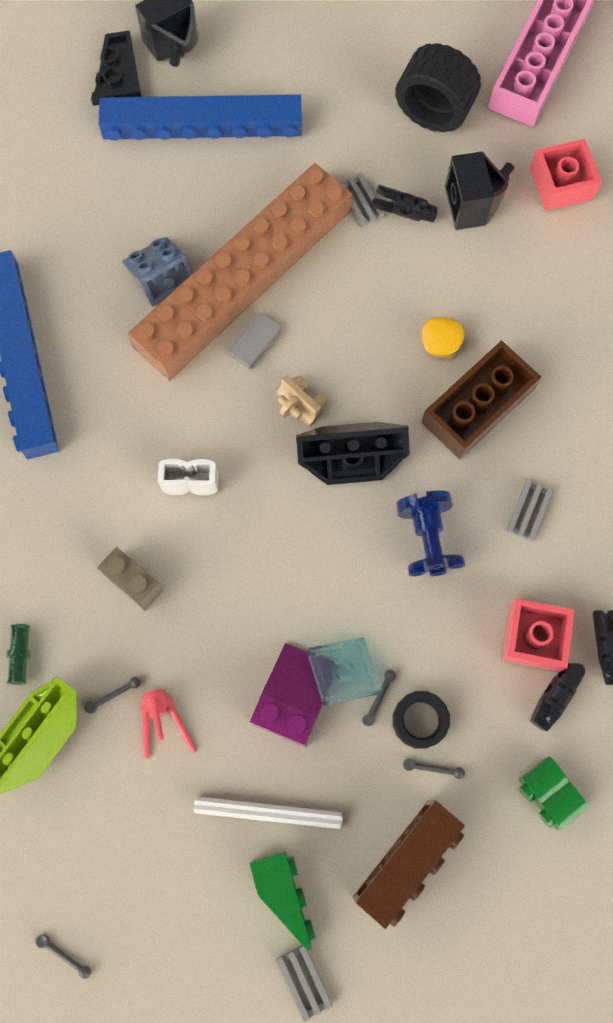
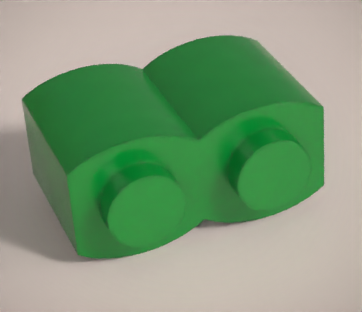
[518,756,589,830]

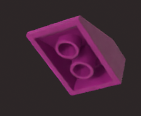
[250,643,338,747]

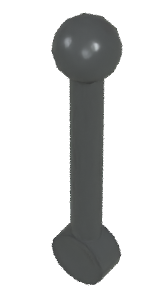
[362,670,396,726]
[85,677,141,714]
[403,759,465,779]
[36,934,91,979]

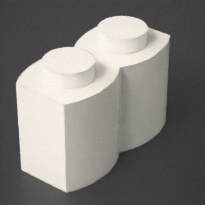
[158,459,218,495]

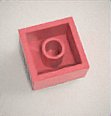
[530,139,602,211]
[501,599,575,672]

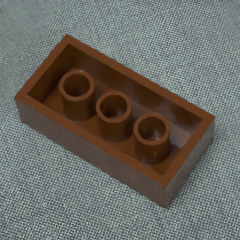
[421,340,541,459]
[353,800,465,930]

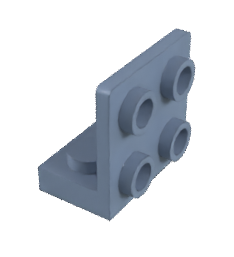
[122,237,193,307]

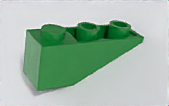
[249,851,316,950]

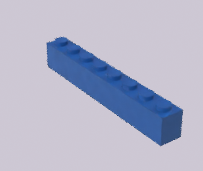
[98,94,302,140]
[0,250,60,460]

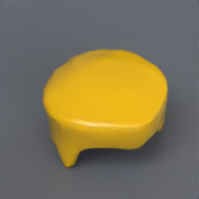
[422,317,465,360]

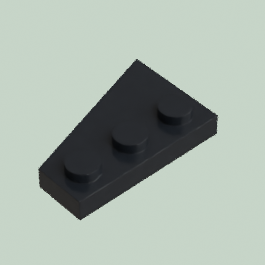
[91,30,141,106]

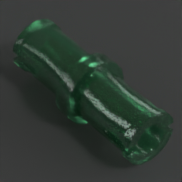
[6,624,31,685]

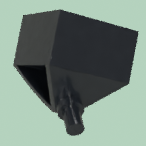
[135,0,199,67]
[445,151,514,230]

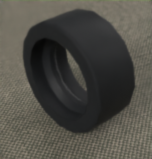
[393,691,450,749]

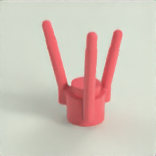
[140,689,196,759]

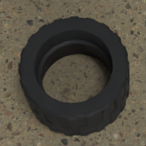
[395,43,481,132]

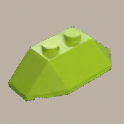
[0,676,76,794]

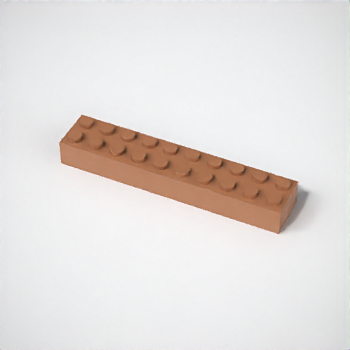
[128,163,353,381]

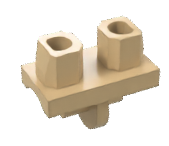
[276,375,326,427]

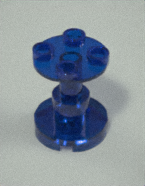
[396,490,466,577]

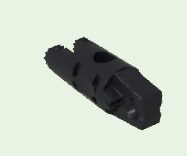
[370,184,438,222]
[593,610,613,685]
[530,663,586,731]

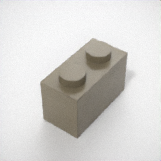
[97,546,163,611]

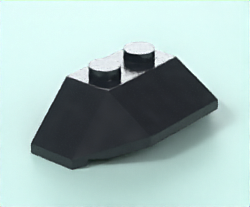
[296,422,410,485]

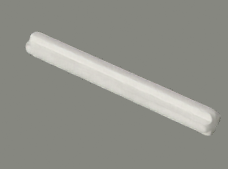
[194,797,343,829]

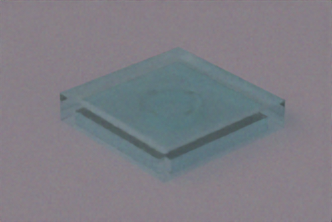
[307,637,382,706]

